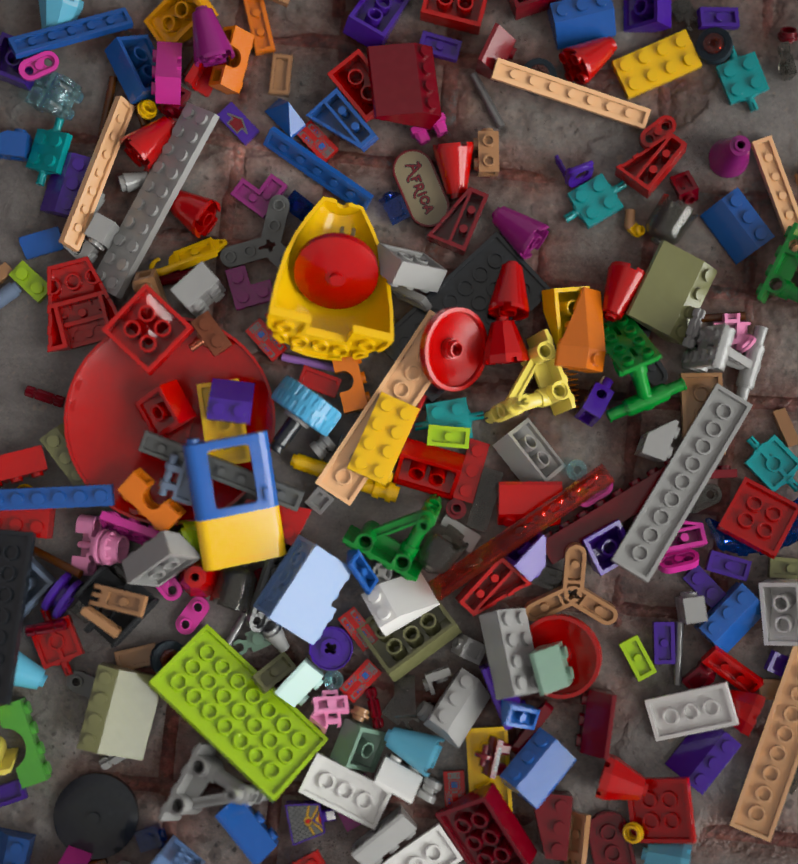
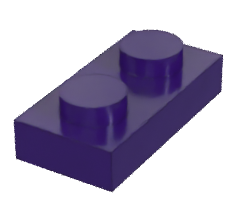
[697,7,740,30]
[419,30,462,63]
[705,550,752,582]
[681,565,726,608]
[652,621,676,664]

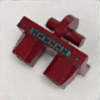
[474,736,511,779]

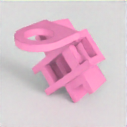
[713,313,757,353]
[309,689,349,734]

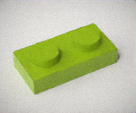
[8,260,48,304]
[427,424,470,449]
[618,634,657,682]

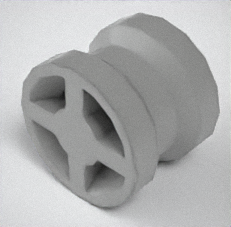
[372,562,392,583]

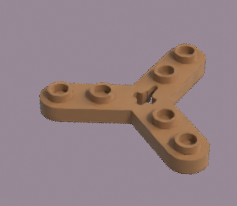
[524,542,618,625]

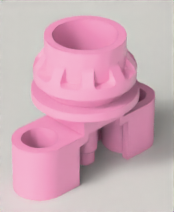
[71,514,130,576]

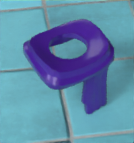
[555,154,594,188]

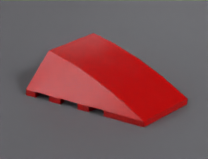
[47,256,118,353]

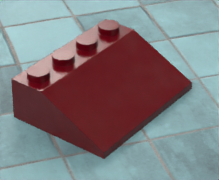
[367,43,442,129]
[435,783,538,864]

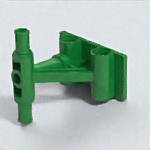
[755,222,798,304]
[603,314,687,422]
[342,494,442,582]

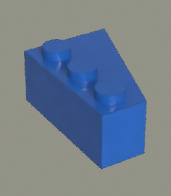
[306,88,379,152]

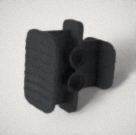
[74,566,159,648]

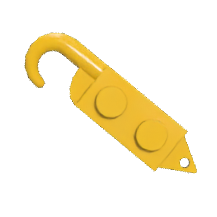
[149,237,228,276]

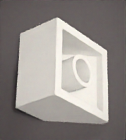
[373,753,423,804]

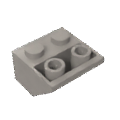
[634,420,680,463]

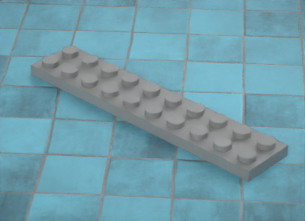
[96,102,219,299]
[610,383,753,583]

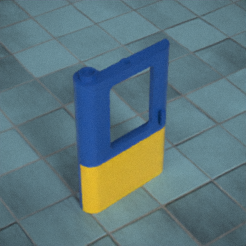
[182,430,286,571]

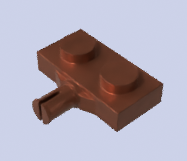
[188,310,232,357]

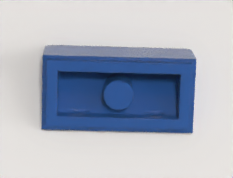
[18,227,65,260]
[346,549,379,595]
[501,700,541,730]

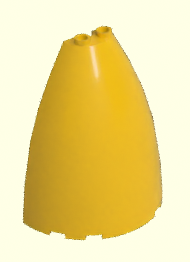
[267,196,394,361]

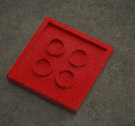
[717,477,798,560]
[628,777,697,844]

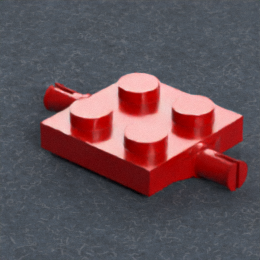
[31,609,85,677]

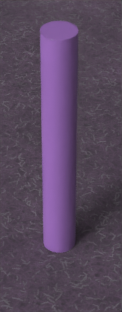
[281,353,334,372]

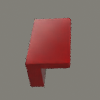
[184,62,227,97]

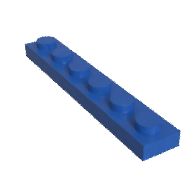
[8,7,133,59]
[263,126,374,211]
[0,484,115,511]

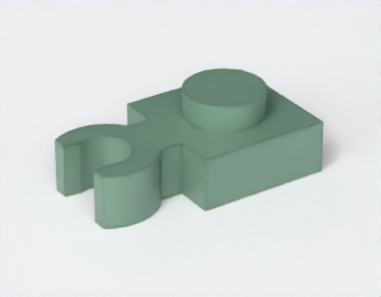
[233,630,271,655]

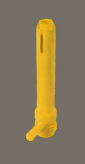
[290,453,401,503]

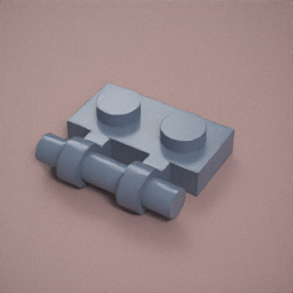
[158,453,192,506]

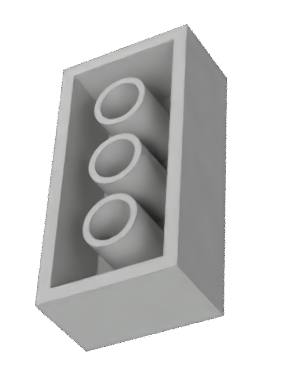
[479,608,539,700]

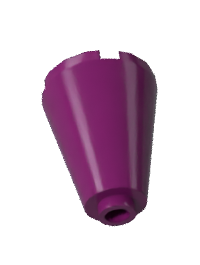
[192,5,235,67]
[708,135,751,178]
[492,206,549,260]

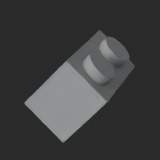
[84,212,120,251]
[674,591,708,624]

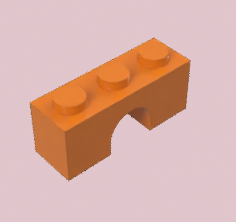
[208,25,254,95]
[332,357,371,414]
[117,467,187,532]

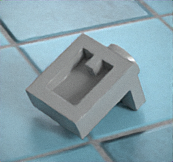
[304,486,336,515]
[451,633,486,665]
[422,665,451,695]

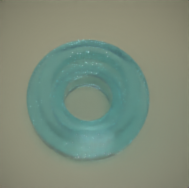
[566,460,587,480]
[324,670,344,691]

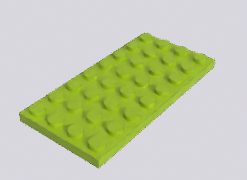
[148,624,329,803]

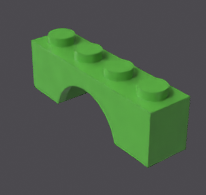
[0,697,52,789]

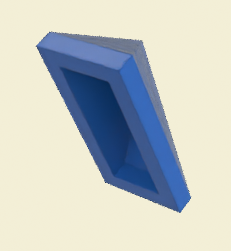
[265,98,306,138]

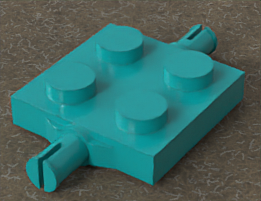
[715,45,770,112]
[26,117,73,187]
[563,173,627,229]
[414,397,484,438]
[744,434,798,492]

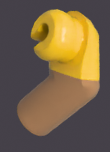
[624,209,645,237]

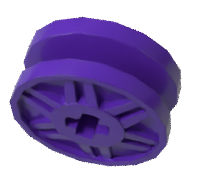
[41,572,83,619]
[309,626,353,671]

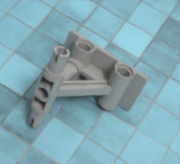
[681,323,768,401]
[158,742,269,821]

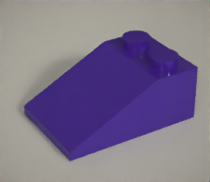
[343,0,409,47]

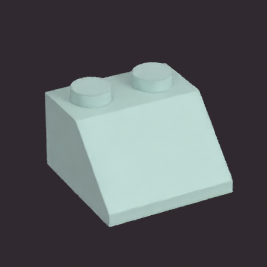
[274,657,324,707]

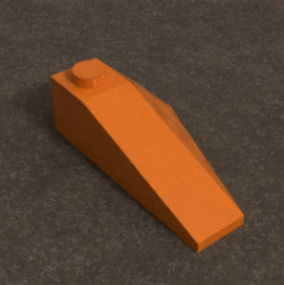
[554,287,606,373]

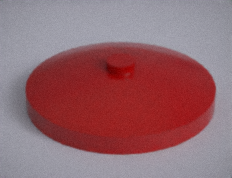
[294,233,379,309]
[420,307,488,392]
[529,614,602,699]

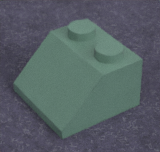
[529,641,574,696]
[330,718,387,773]

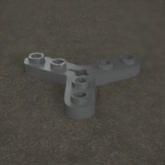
[220,195,290,269]

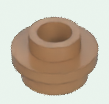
[349,705,369,723]

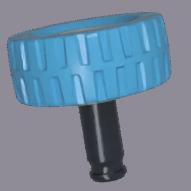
[269,375,342,455]

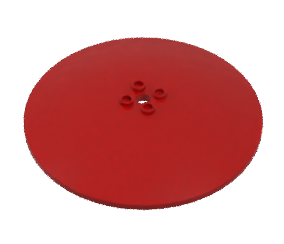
[64,317,276,525]

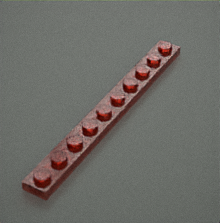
[428,464,615,601]

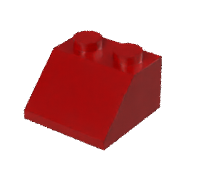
[135,379,197,436]

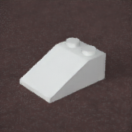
[361,572,440,636]
[758,579,798,646]

